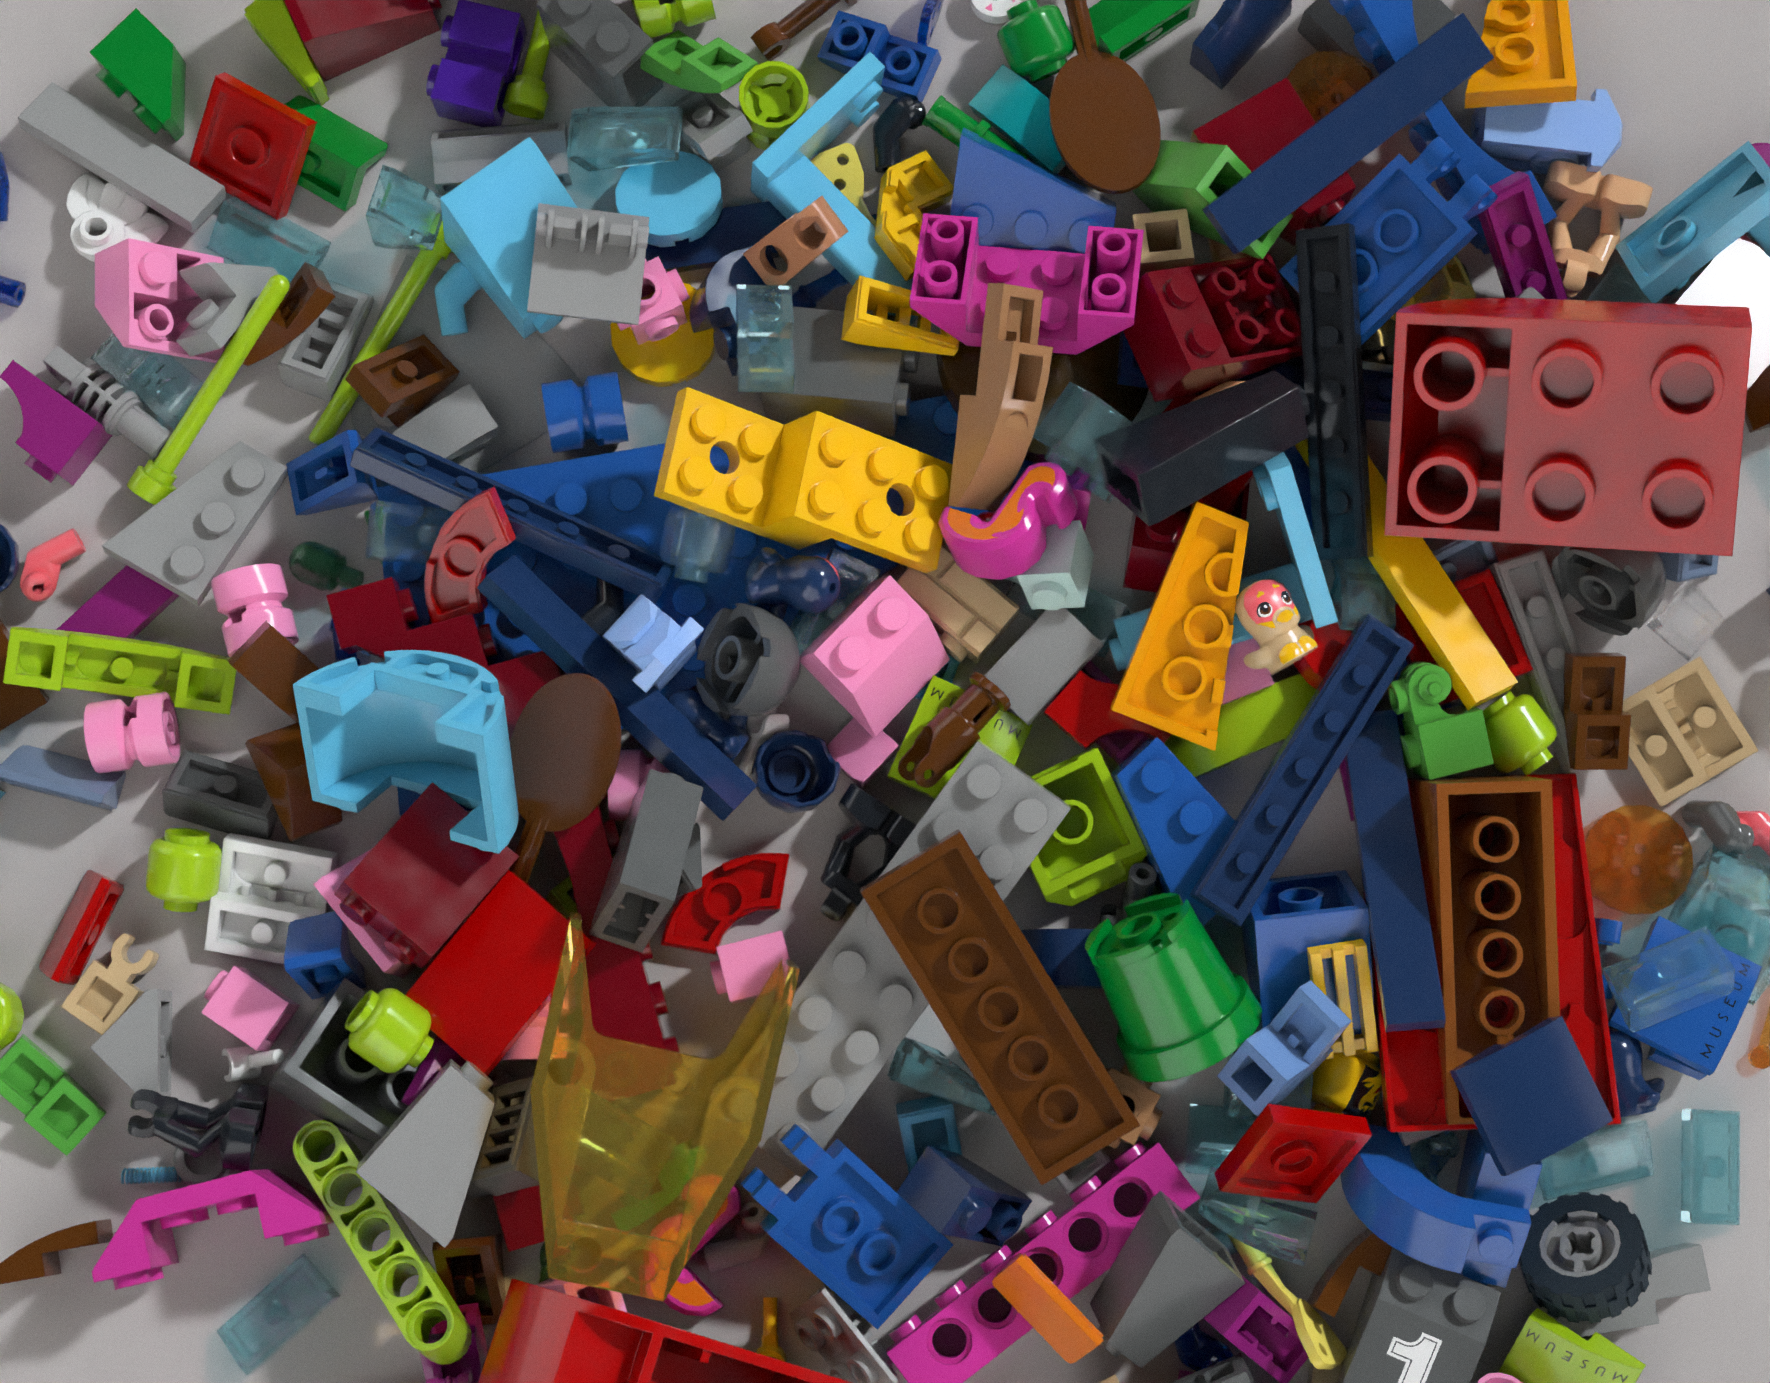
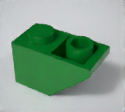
[90,8,186,142]

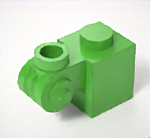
[1388,661,1494,780]

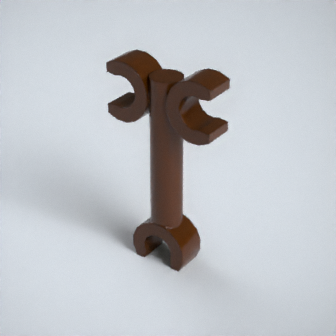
[750,0,857,61]

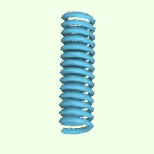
[121,1166,181,1184]

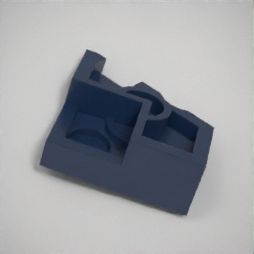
[1189,0,1292,90]

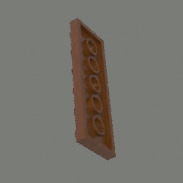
[860,829,1140,1186]

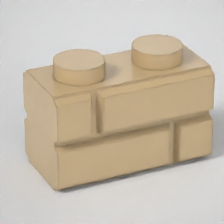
[897,543,1020,664]

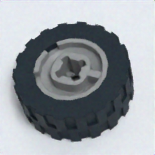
[1519,1192,1652,1323]

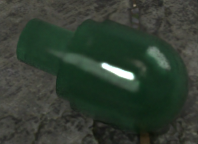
[289,541,364,591]

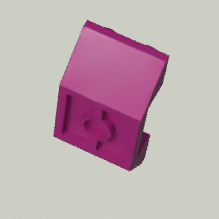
[910,213,1144,355]
[92,1169,334,1290]

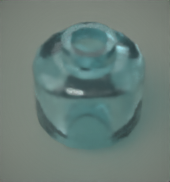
[660,507,736,583]

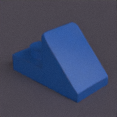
[284,911,367,1000]

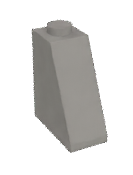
[356,1059,495,1248]

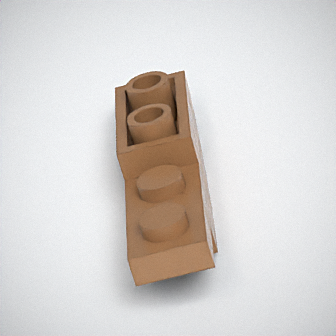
[948,283,1053,511]

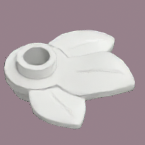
[66,173,169,262]

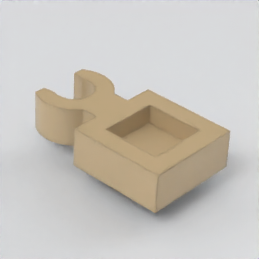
[61,933,159,1035]

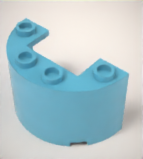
[293,650,519,854]

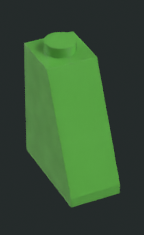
[1132,140,1293,259]

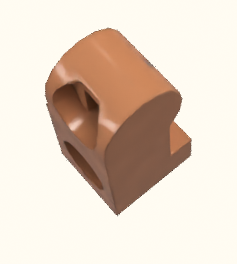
[743,196,849,293]

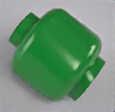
[997,0,1075,84]

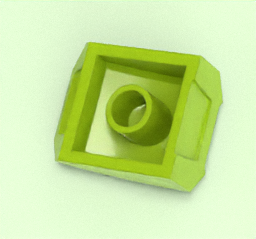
[1028,747,1147,906]

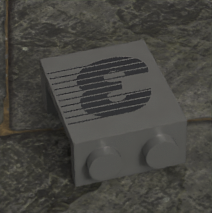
[536,0,663,123]

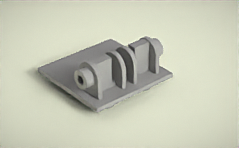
[527,203,649,325]
[789,1284,898,1383]

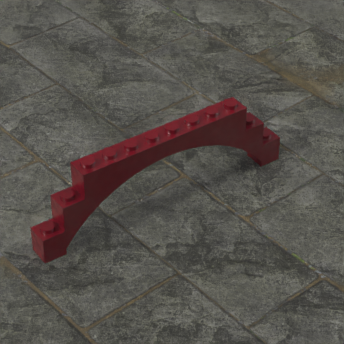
[326,577,684,1252]

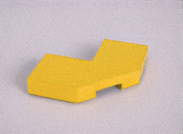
[874,150,954,281]

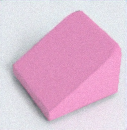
[827,718,899,789]

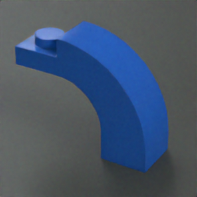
[1340,1124,1531,1274]

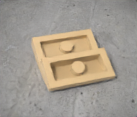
[1623,656,1759,807]

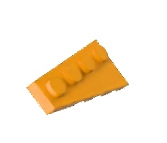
[1110,501,1249,751]

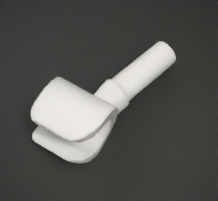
[739,708,790,777]
[222,1046,284,1082]

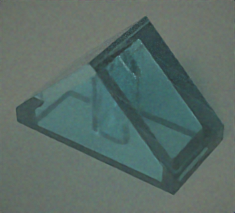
[365,165,442,251]

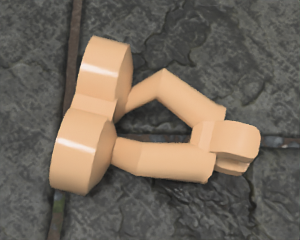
[1543,161,1653,298]

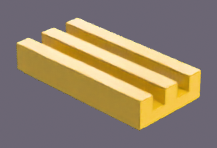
[1307,939,1379,1059]

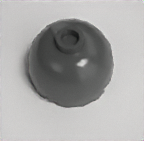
[1551,546,1667,636]
[696,603,801,716]

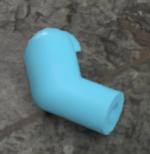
[434,261,482,336]

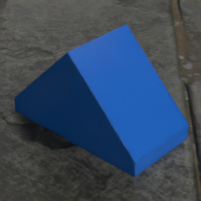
[286,430,378,515]

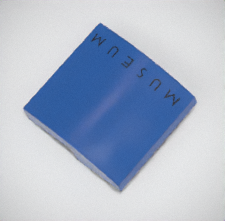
[1608,916,1762,1076]

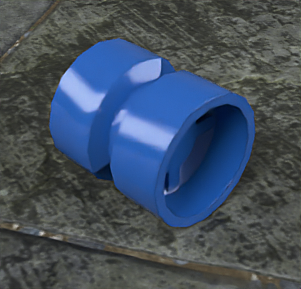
[541,372,629,453]

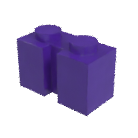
[426,0,527,127]

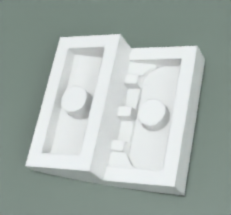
[204,833,338,965]

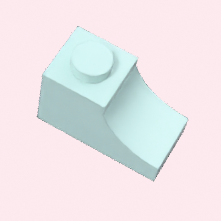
[1006,520,1094,610]

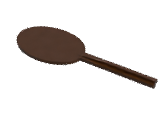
[1049,0,1161,194]
[509,673,621,884]

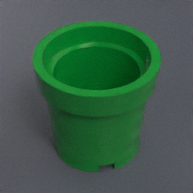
[1085,893,1262,1082]

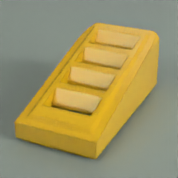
[841,276,959,356]

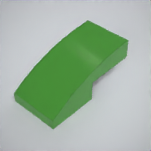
[640,30,758,94]
[0,1034,106,1156]

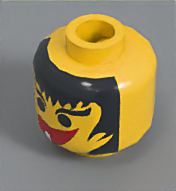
[1302,1049,1382,1120]

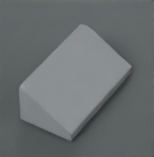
[984,608,1104,726]

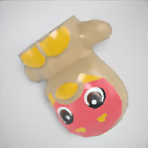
[1235,579,1318,675]

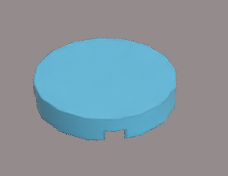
[615,150,723,247]

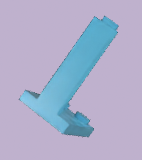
[750,52,918,326]
[1615,141,1770,303]
[1108,452,1338,672]

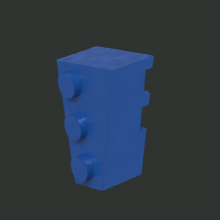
[950,127,1116,254]
[1110,737,1235,926]

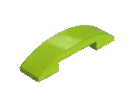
[3,627,237,715]
[1164,673,1382,778]

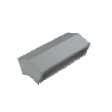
[430,120,572,195]

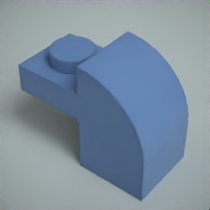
[1217,980,1352,1117]

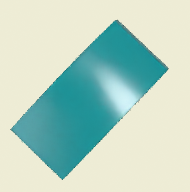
[968,64,1066,174]

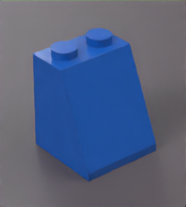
[1241,870,1375,1037]

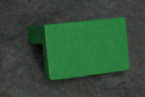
[1088,0,1199,61]
[285,95,388,211]

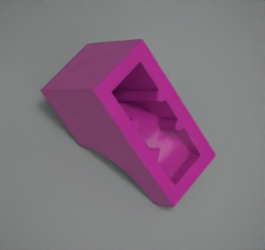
[0,360,113,486]
[1204,1275,1309,1383]

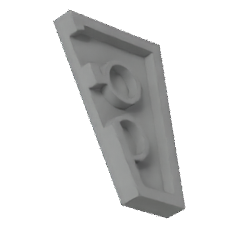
[102,441,288,607]

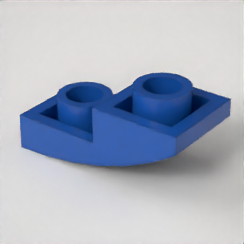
[817,10,942,102]

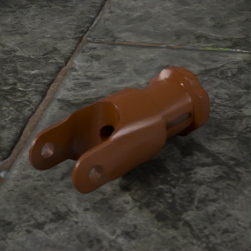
[898,672,1011,788]

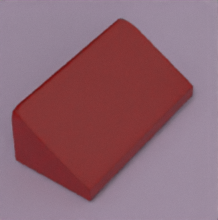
[39,870,125,985]

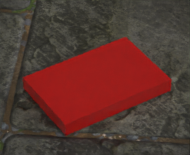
[405,870,597,1076]

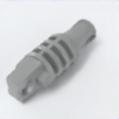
[43,346,172,461]

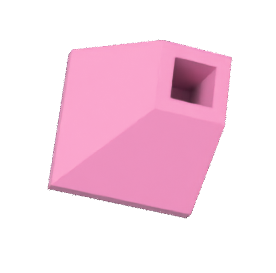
[95,238,225,363]

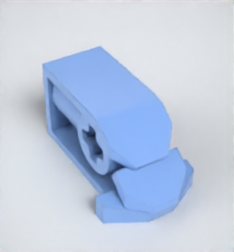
[1470,89,1623,174]
[603,594,704,693]

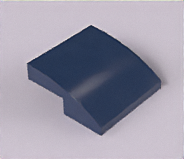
[1450,1016,1613,1176]

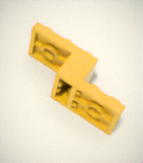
[654,387,953,573]

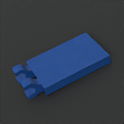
[1279,136,1498,345]
[740,1123,954,1330]

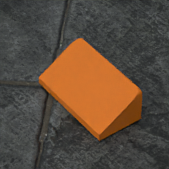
[992,1252,1104,1364]

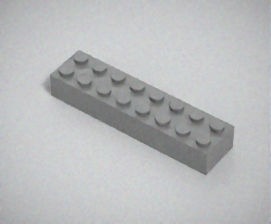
[710,739,1071,1178]

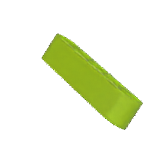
[293,1120,472,1365]

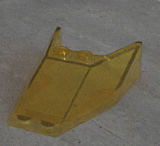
[530,911,800,1301]

